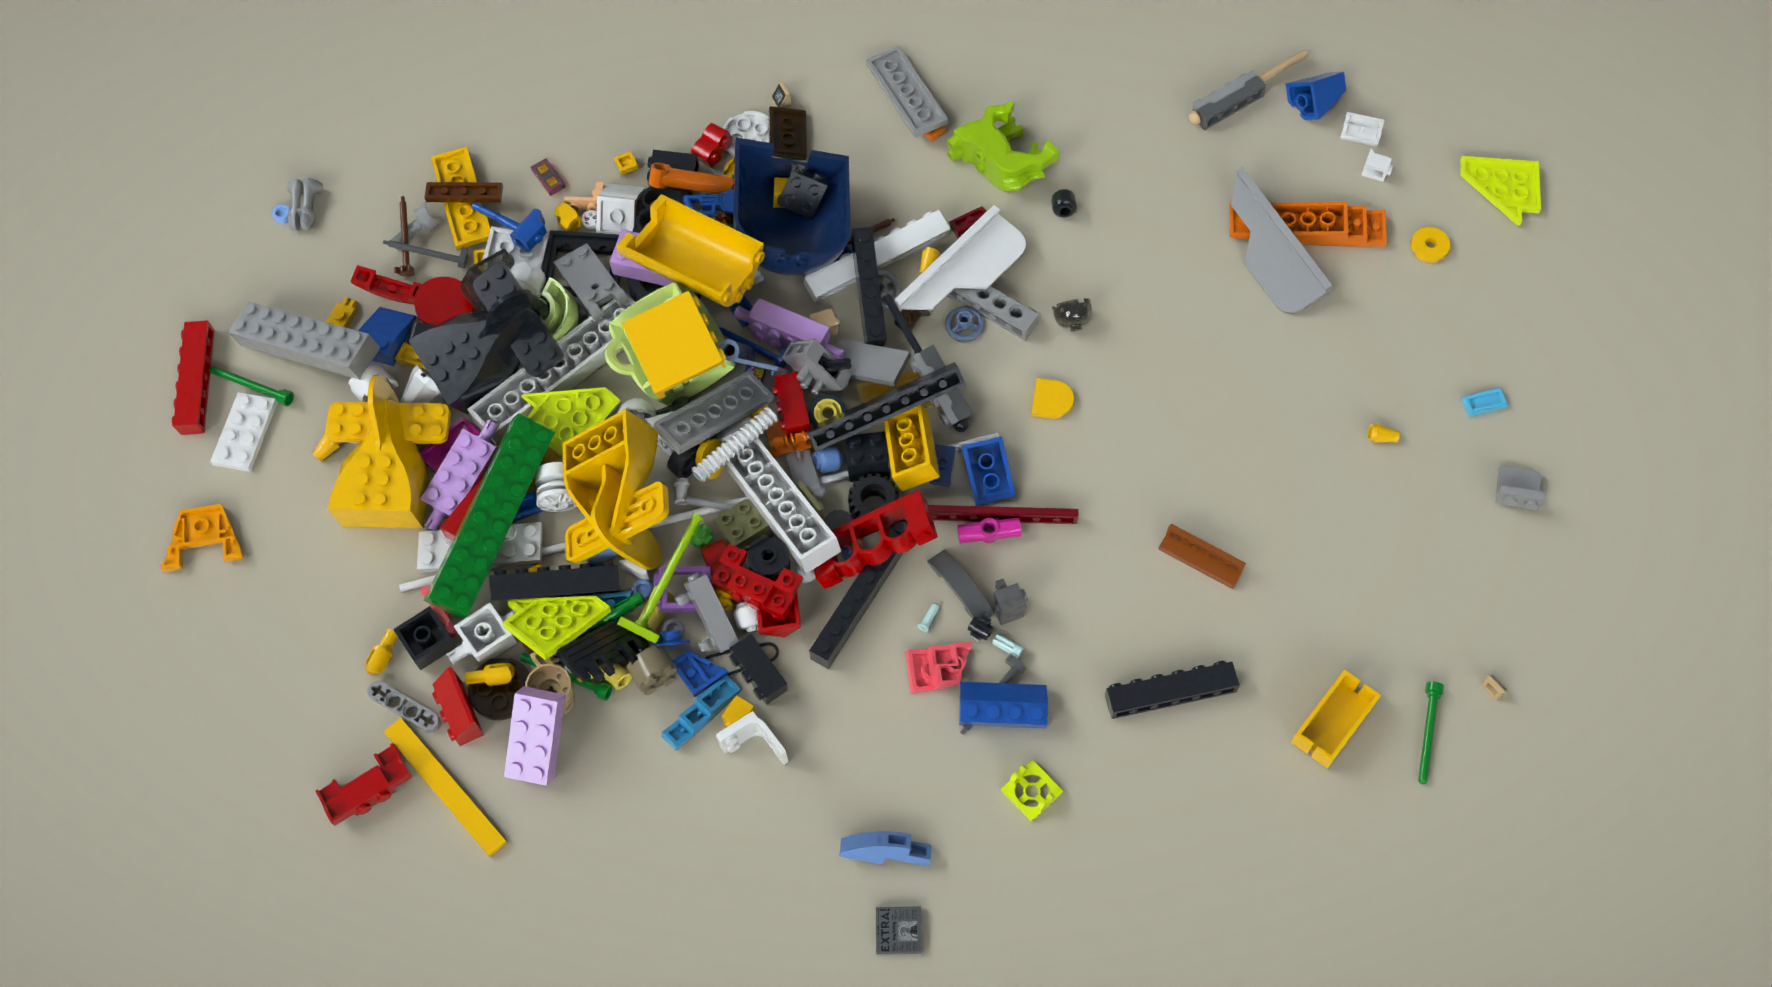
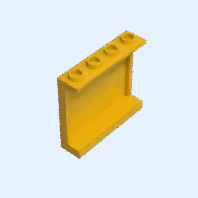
[621,291,726,400]

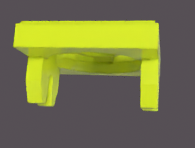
[1001,760,1063,822]

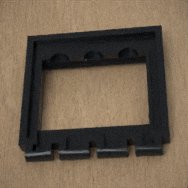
[542,230,620,305]

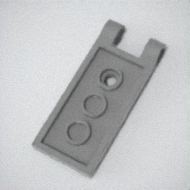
[554,243,629,322]

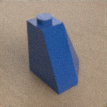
[1285,72,1346,120]

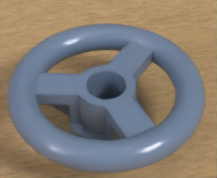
[945,307,984,341]

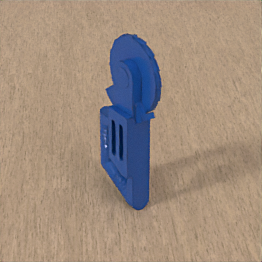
[683,189,734,218]

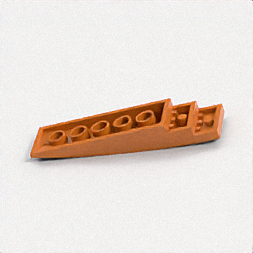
[1229,202,1387,247]

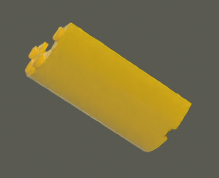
[616,194,765,307]

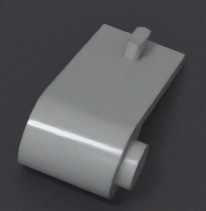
[785,449,826,500]

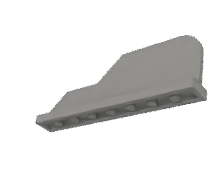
[1231,167,1334,313]

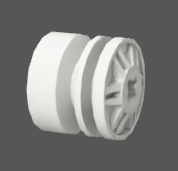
[535,462,577,512]

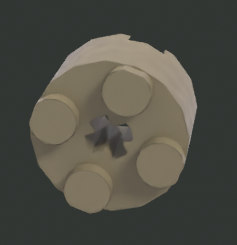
[627,646,677,695]

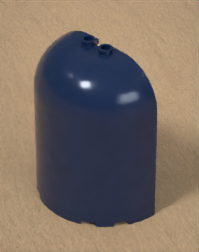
[733,137,851,275]

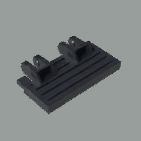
[556,615,650,683]

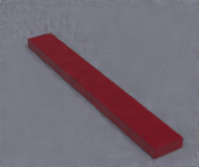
[928,505,1079,524]

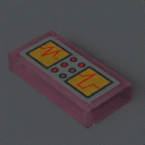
[530,158,566,196]

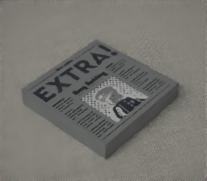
[876,906,922,955]

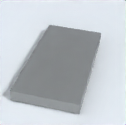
[836,339,911,386]

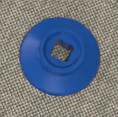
[652,630,691,646]

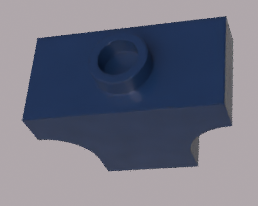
[929,444,956,487]

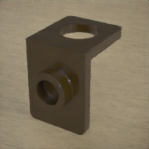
[894,310,931,331]

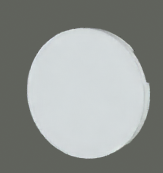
[723,111,769,157]

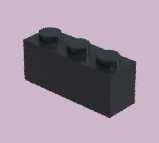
[729,634,788,705]

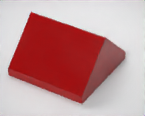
[757,591,801,638]

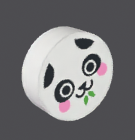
[582,210,597,230]

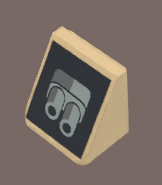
[772,81,791,108]
[1481,675,1508,700]

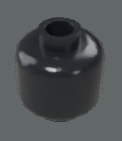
[1051,189,1077,218]

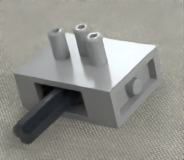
[782,339,852,395]

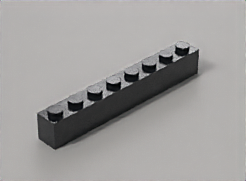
[806,362,966,452]
[809,519,907,669]

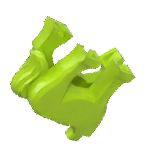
[947,101,1060,192]

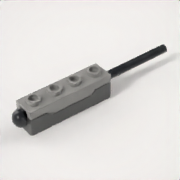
[883,294,973,432]

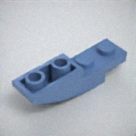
[839,831,931,866]

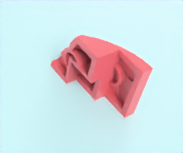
[905,642,972,693]

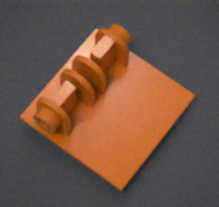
[766,417,812,457]

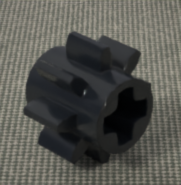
[967,615,994,642]

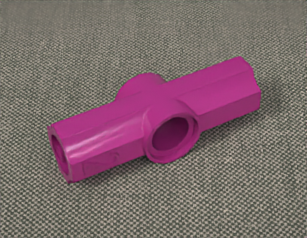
[957,518,1022,544]

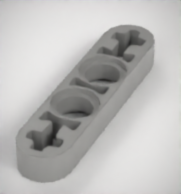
[367,681,441,733]

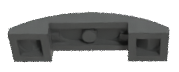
[927,550,994,619]

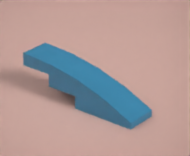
[661,675,741,751]

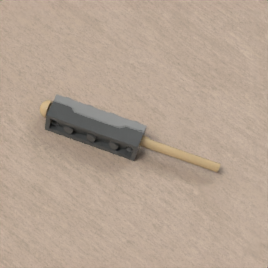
[1189,50,1308,131]

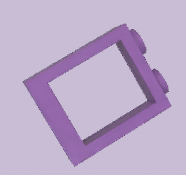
[654,566,711,613]

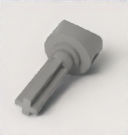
[391,202,442,250]

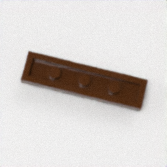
[424,182,503,203]

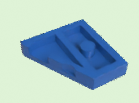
[673,650,729,697]

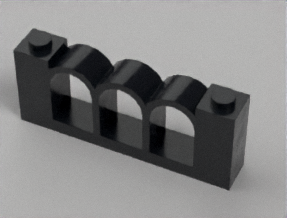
[633,149,699,233]

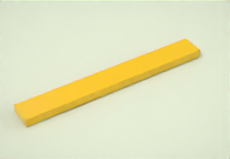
[383,717,507,858]

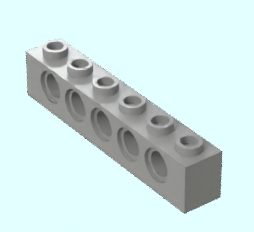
[947,286,1039,341]

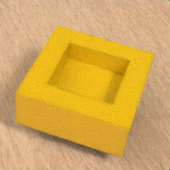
[614,151,639,176]

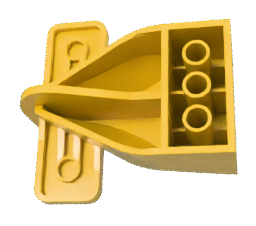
[325,375,451,528]
[562,409,669,570]

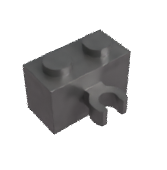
[993,579,1028,625]

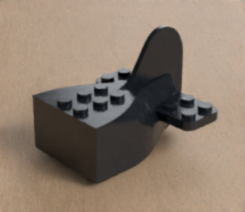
[409,263,564,414]

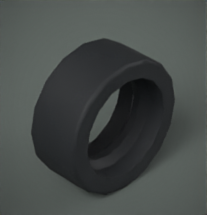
[667,444,700,479]

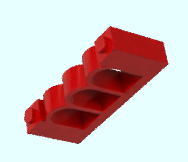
[814,490,938,589]

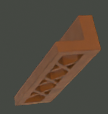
[1158,524,1246,589]

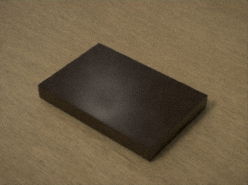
[769,106,807,160]

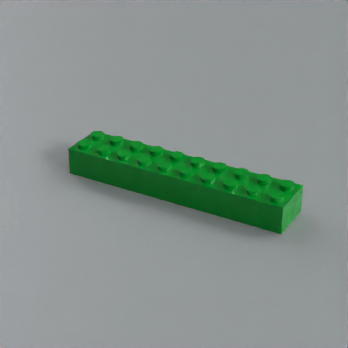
[423,413,555,619]

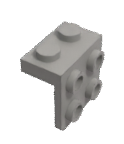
[1495,465,1545,510]

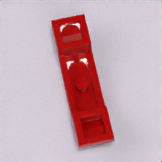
[350,265,422,305]

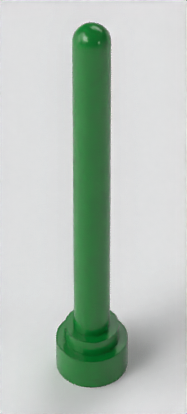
[209,366,294,406]
[519,653,613,701]
[1418,681,1444,784]

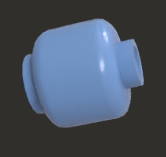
[812,445,844,473]

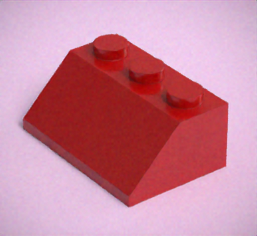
[432,666,484,746]

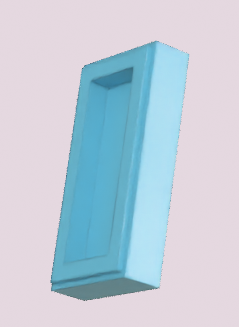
[1461,387,1509,417]

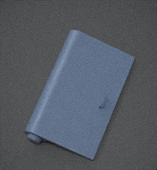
[719,340,792,376]

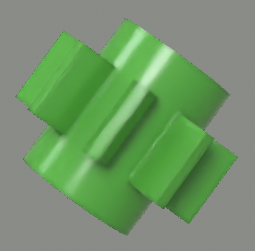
[690,524,714,550]

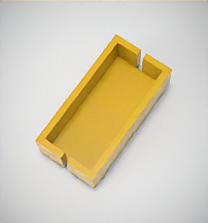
[1291,669,1381,769]

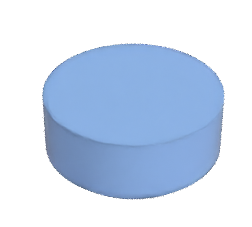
[272,204,291,224]

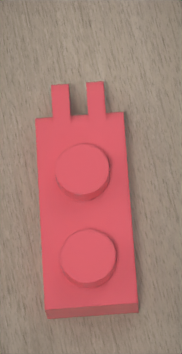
[419,585,457,637]

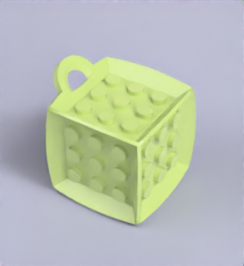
[605,283,735,405]

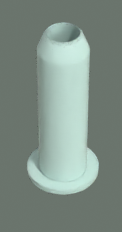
[917,603,939,632]

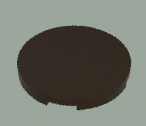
[468,658,529,720]

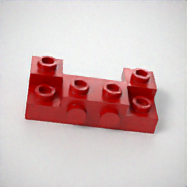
[710,544,803,620]
[315,743,412,826]

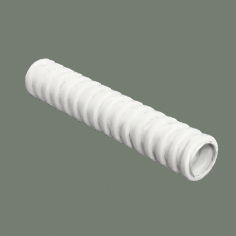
[692,407,778,482]

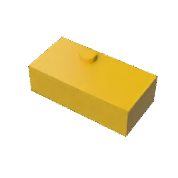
[884,404,940,491]

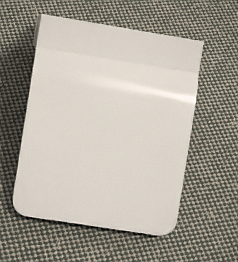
[596,183,645,235]
[716,711,789,765]

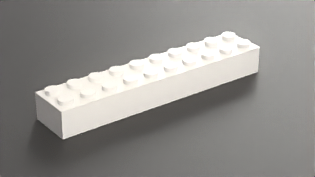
[467,291,635,446]

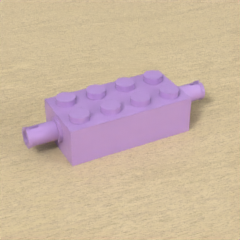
[734,298,845,359]
[420,420,499,531]

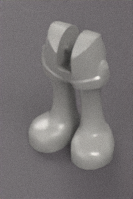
[287,178,323,231]

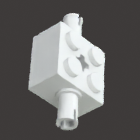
[446,603,517,666]

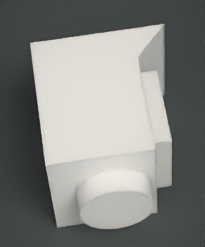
[1361,148,1393,182]

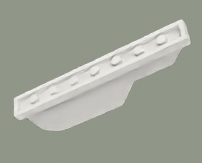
[894,205,1026,311]

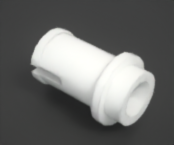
[674,478,690,505]

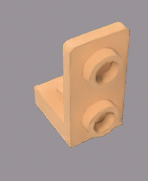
[564,182,605,212]

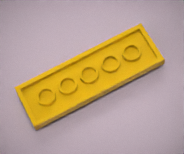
[431,146,491,250]

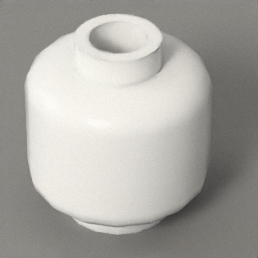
[733,602,758,633]

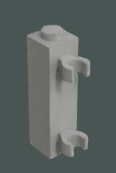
[675,572,739,653]

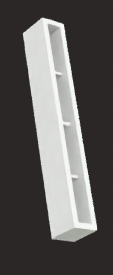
[804,210,950,303]

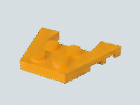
[161,504,244,572]

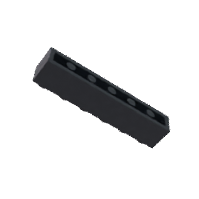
[851,227,887,347]
[489,561,620,601]
[1105,661,1240,719]

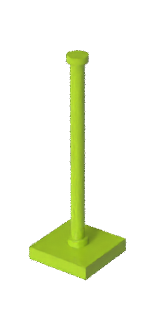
[617,512,704,644]

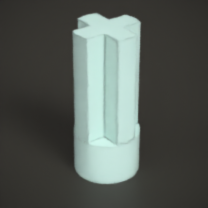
[993,633,1024,659]

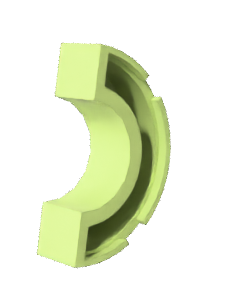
[541,277,579,342]

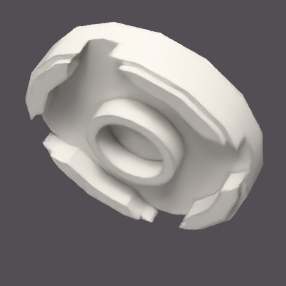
[716,417,752,443]

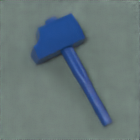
[471,202,547,252]

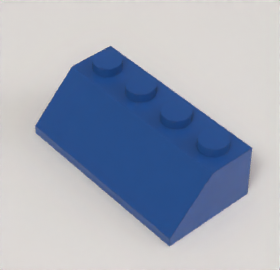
[959,681,1048,729]

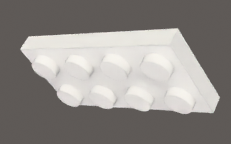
[210,392,278,472]

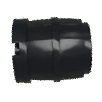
[747,536,791,582]

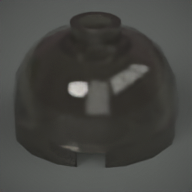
[1052,298,1092,332]

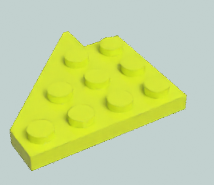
[1460,156,1541,226]
[521,387,621,457]
[503,596,611,660]

